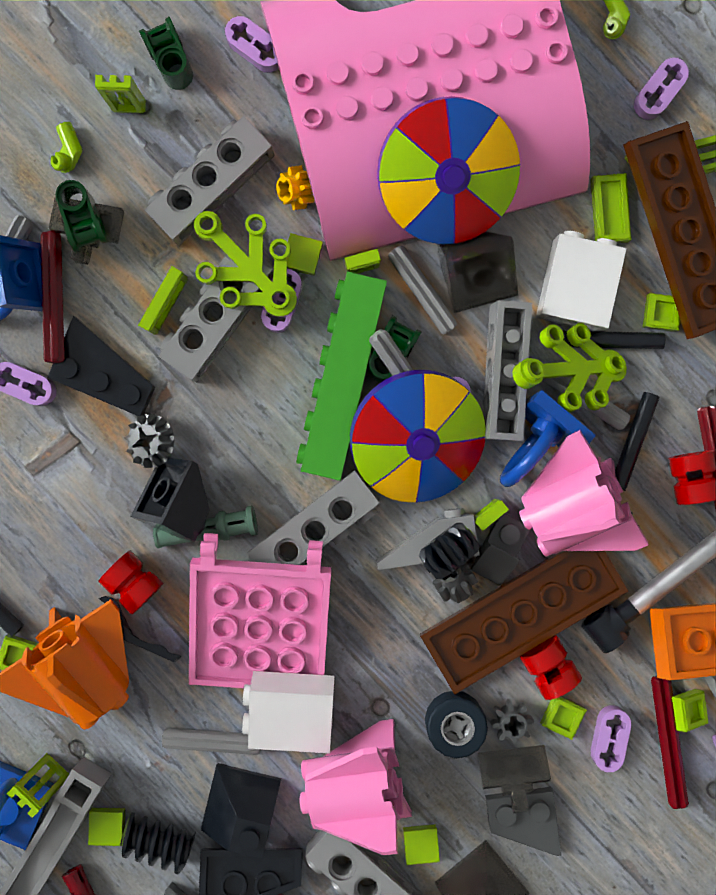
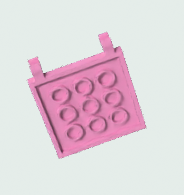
[189,533,332,688]

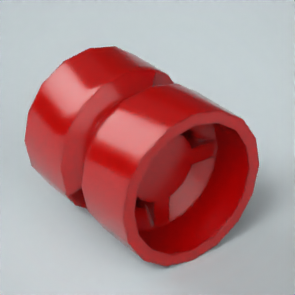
[668,450,716,505]
[98,550,164,615]
[520,635,582,700]

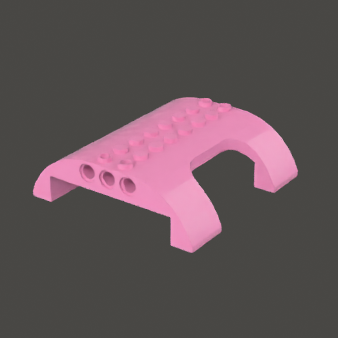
[260,0,590,261]

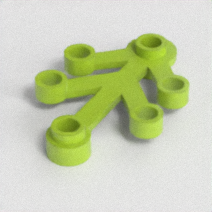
[194,211,297,317]
[512,323,627,413]

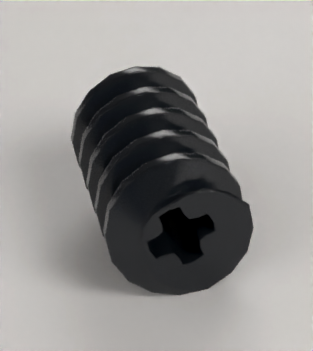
[120,812,196,874]

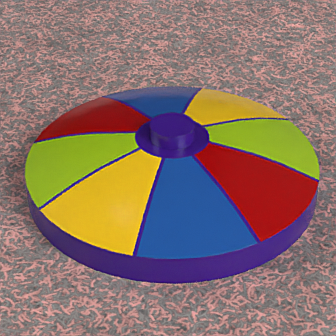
[377,96,520,244]
[350,370,486,502]

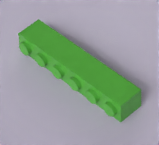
[296,271,387,481]

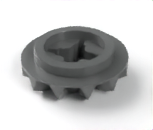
[124,414,174,468]

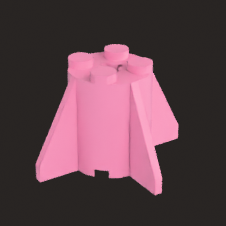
[519,430,649,557]
[300,719,412,855]

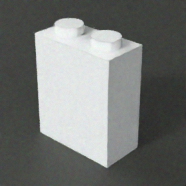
[536,231,627,331]
[242,671,335,753]

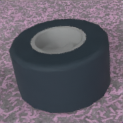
[425,691,488,759]

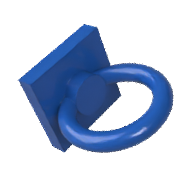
[0,235,42,321]
[500,390,596,487]
[0,761,54,850]

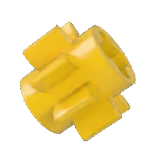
[276,165,315,210]

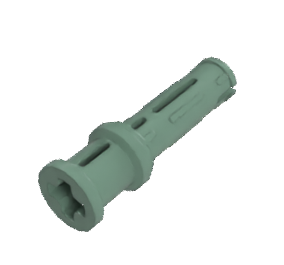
[153,505,258,548]

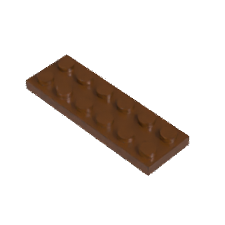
[623,121,716,339]
[420,551,629,695]

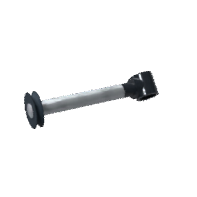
[581,530,716,653]

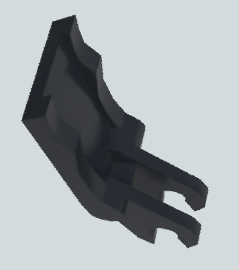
[92,596,182,662]

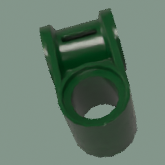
[139,17,193,90]
[55,180,109,253]
[368,315,422,382]

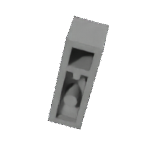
[376,508,480,570]

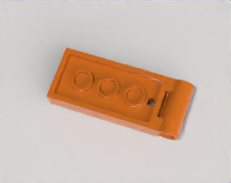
[650,603,716,680]

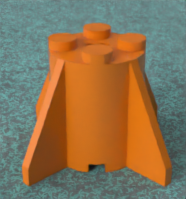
[0,599,129,730]

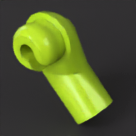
[603,0,630,39]
[51,122,82,173]

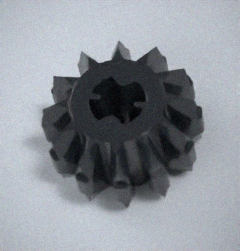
[419,523,480,579]

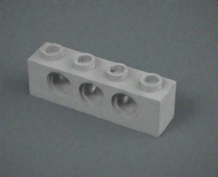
[145,116,275,247]
[158,246,274,383]
[483,300,532,441]
[246,470,379,565]
[305,830,424,895]

